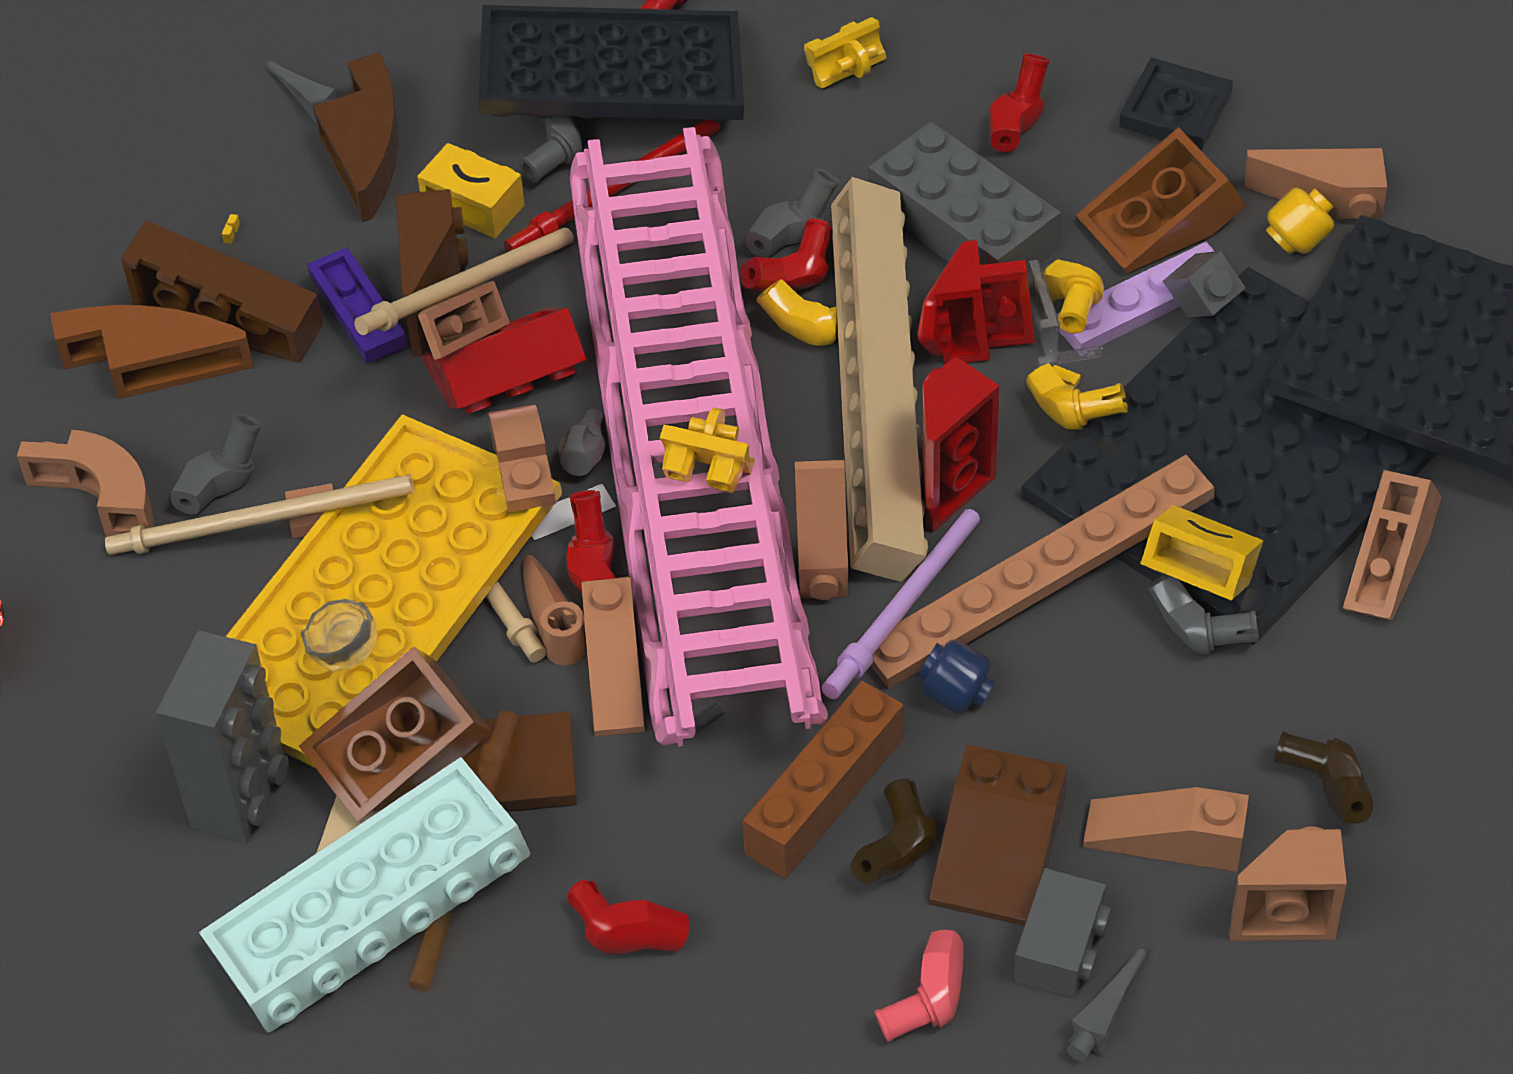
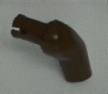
[1274,731,1373,824]
[850,778,937,884]

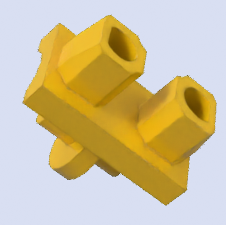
[804,17,887,89]
[660,407,755,493]

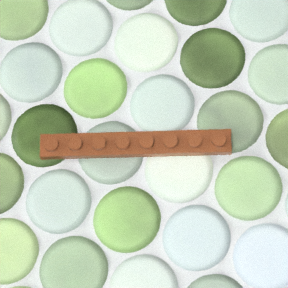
[871,455,1214,689]

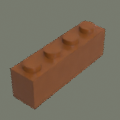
[742,681,904,879]

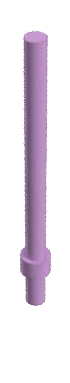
[822,509,980,699]

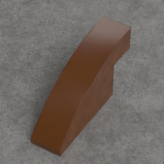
[313,52,399,222]

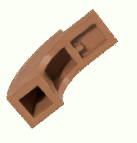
[488,404,556,513]
[17,430,154,536]

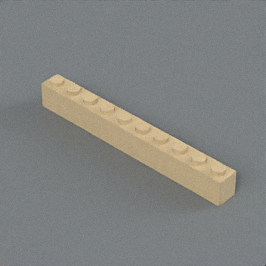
[831,177,928,582]

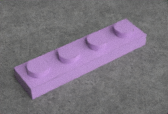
[1055,242,1214,356]

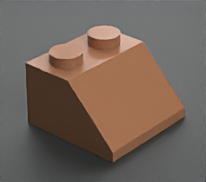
[1229,826,1347,941]

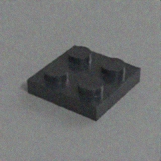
[1119,57,1233,151]

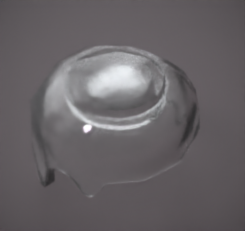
[301,599,377,672]

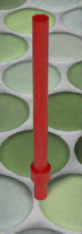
[503,119,721,252]

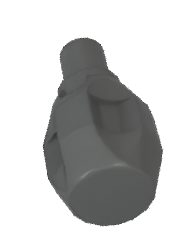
[558,408,605,476]

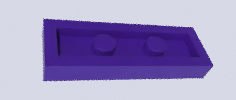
[307,247,408,364]

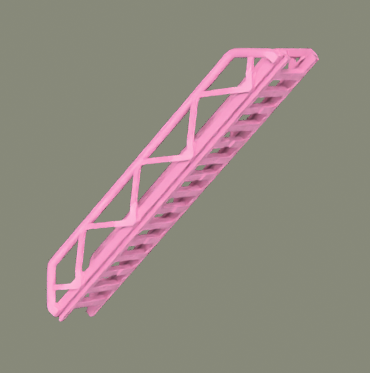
[570,127,828,747]

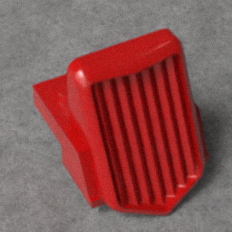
[917,240,1035,365]

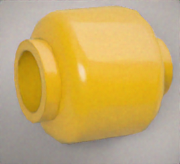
[1266,187,1334,255]

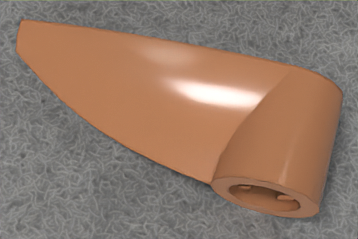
[522,554,587,666]

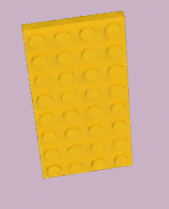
[226,414,562,768]

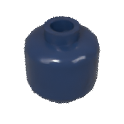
[917,640,995,714]

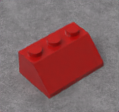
[421,307,587,414]
[922,356,1000,533]

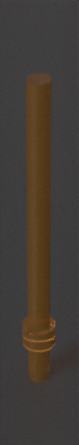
[408,711,518,991]

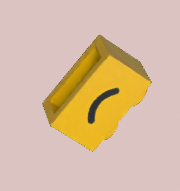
[417,143,525,238]
[1140,505,1264,600]

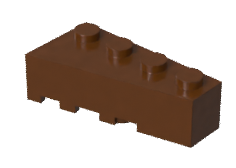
[121,220,323,363]

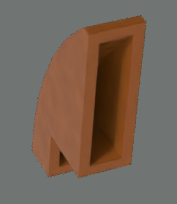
[50,305,254,399]

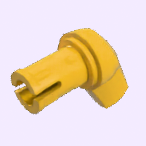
[1034,259,1104,334]
[756,279,838,346]
[1026,363,1128,430]

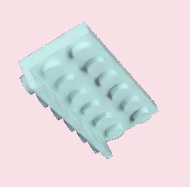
[199,757,530,1032]

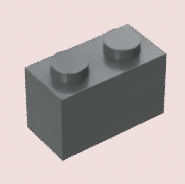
[1014,868,1112,999]

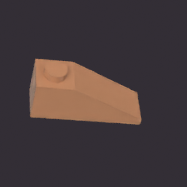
[1244,148,1387,219]
[418,280,510,360]
[795,460,849,600]
[1343,470,1442,621]
[581,577,645,737]
[1083,787,1249,872]

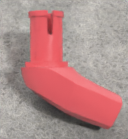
[874,930,964,1043]

